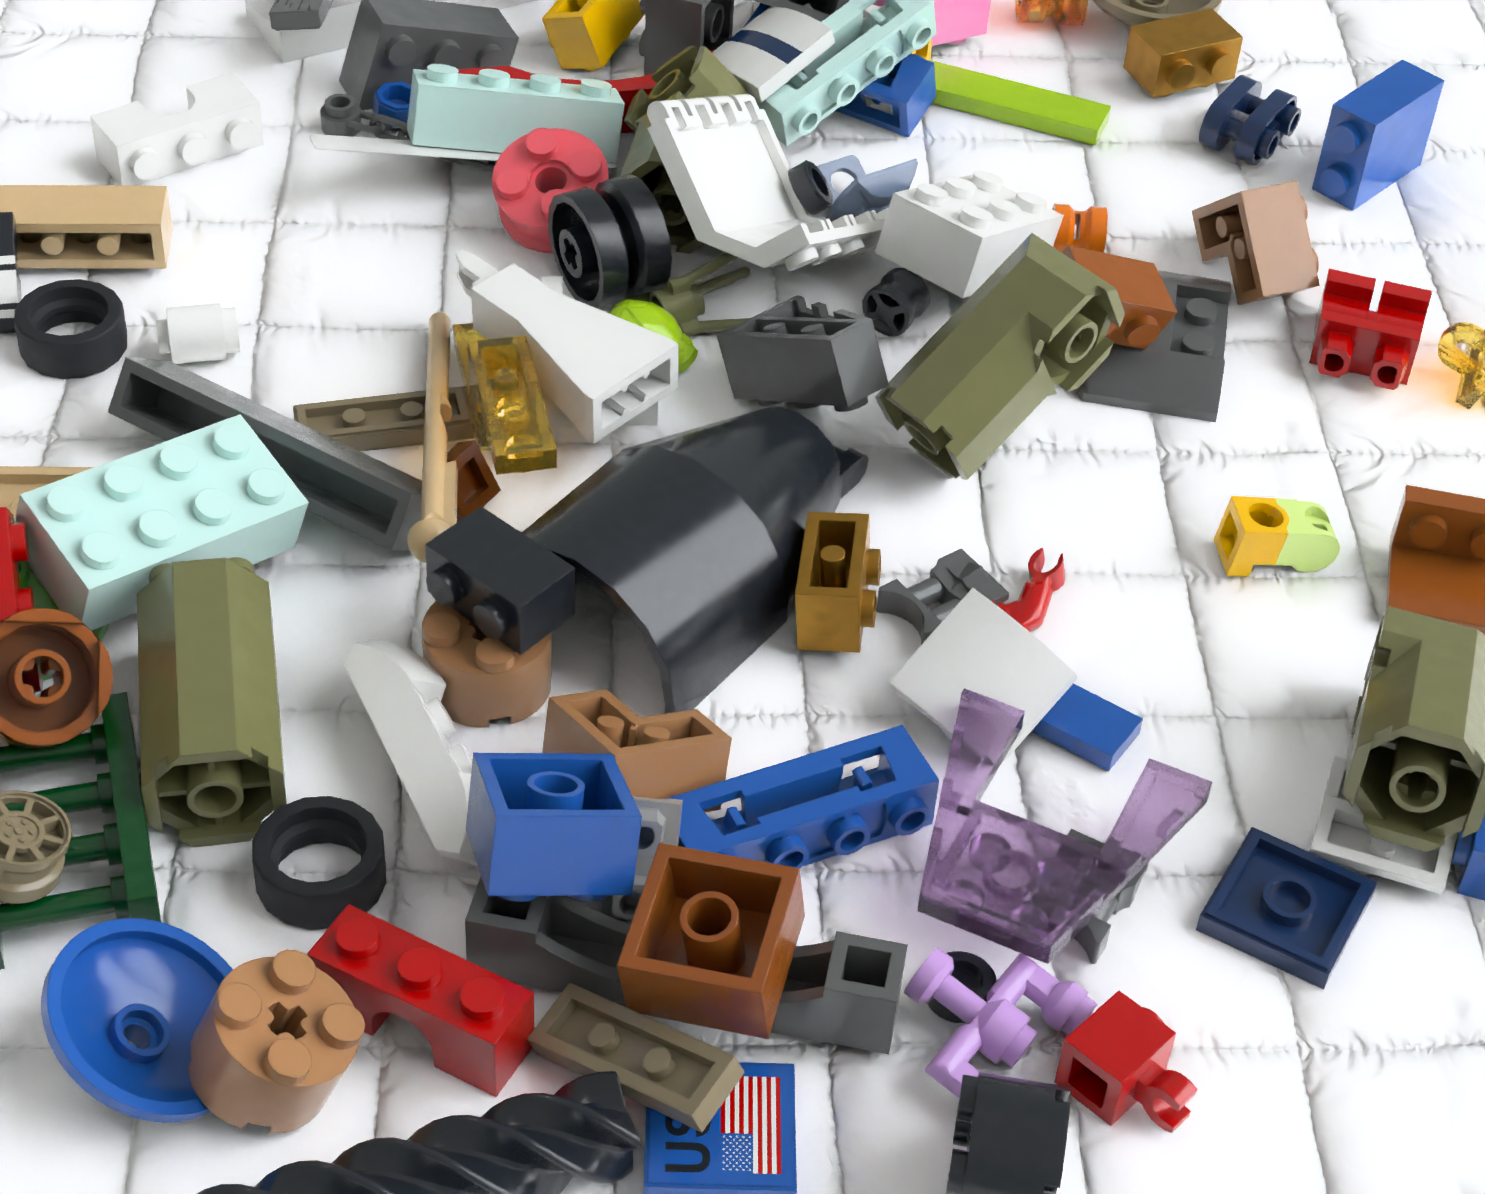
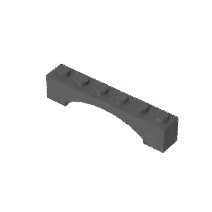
[465,876,908,1054]

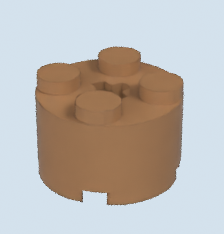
[422,601,552,727]
[188,949,365,1133]

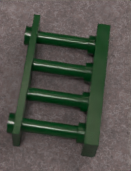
[0,692,161,970]

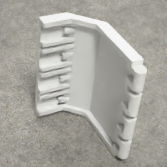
[647,94,889,271]

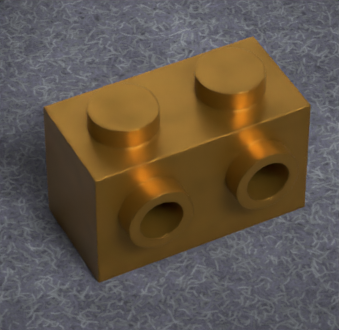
[1123,8,1243,98]
[795,511,881,653]

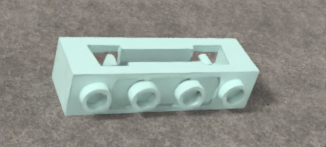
[755,0,936,147]

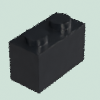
[425,506,575,655]

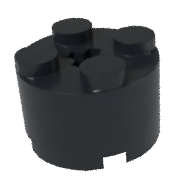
[945,1072,1071,1194]

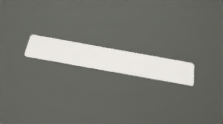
[309,134,617,168]

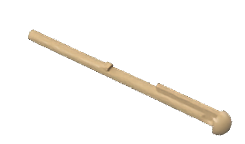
[407,312,458,563]

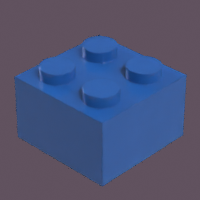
[466,752,642,902]

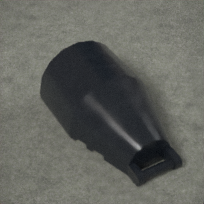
[522,407,869,714]

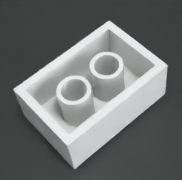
[875,170,1064,298]

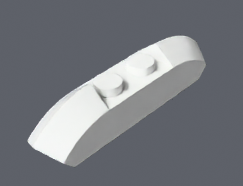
[343,639,481,885]

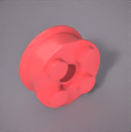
[492,128,609,254]

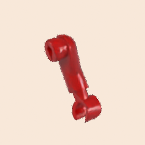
[990,548,1066,632]

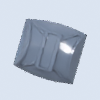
[817,155,918,222]

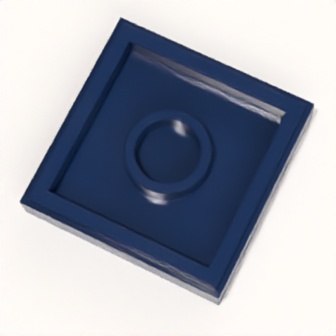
[1196,827,1378,990]

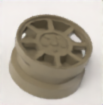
[0,790,72,904]

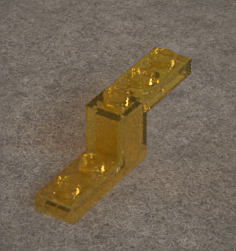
[453,323,557,475]

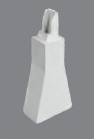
[455,248,678,444]

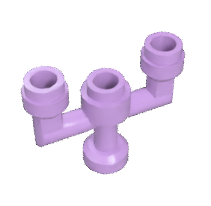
[904,947,1098,1098]

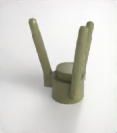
[649,252,750,337]

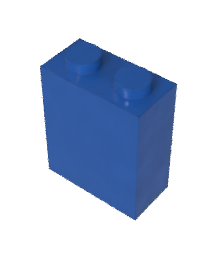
[1312,59,1445,211]

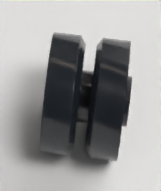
[548,173,672,308]

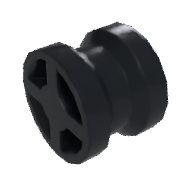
[862,268,930,336]

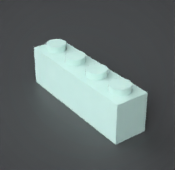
[407,64,625,163]

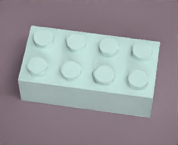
[15,414,309,631]

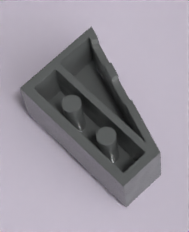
[339,0,519,111]
[716,295,889,412]

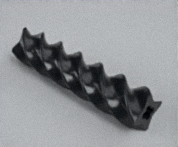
[197,1071,642,1194]

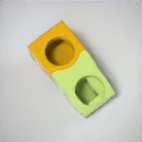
[1213,496,1340,577]

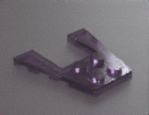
[917,688,1213,964]

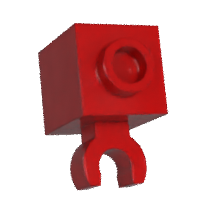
[1054,990,1198,1133]

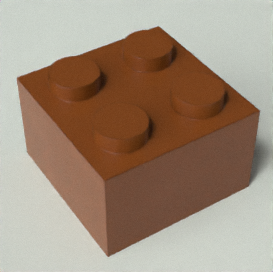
[617,843,805,1039]

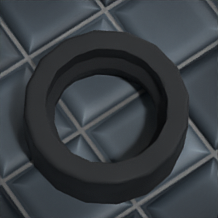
[14,279,127,379]
[252,796,387,930]

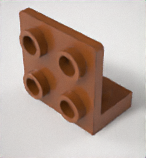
[1386,485,1485,635]

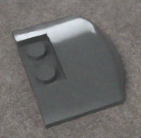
[1076,270,1231,423]

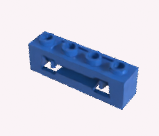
[743,3,936,138]
[666,725,939,868]

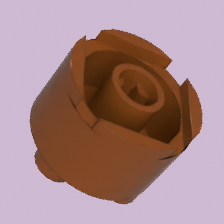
[0,608,113,748]

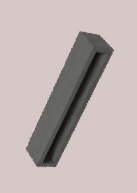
[108,357,422,551]

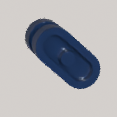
[1199,74,1302,165]

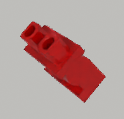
[1309,268,1433,390]

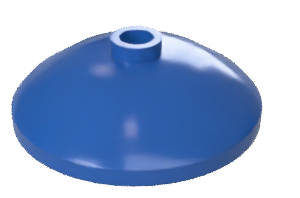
[41,918,233,1123]

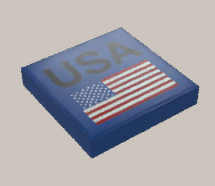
[643,1062,797,1194]

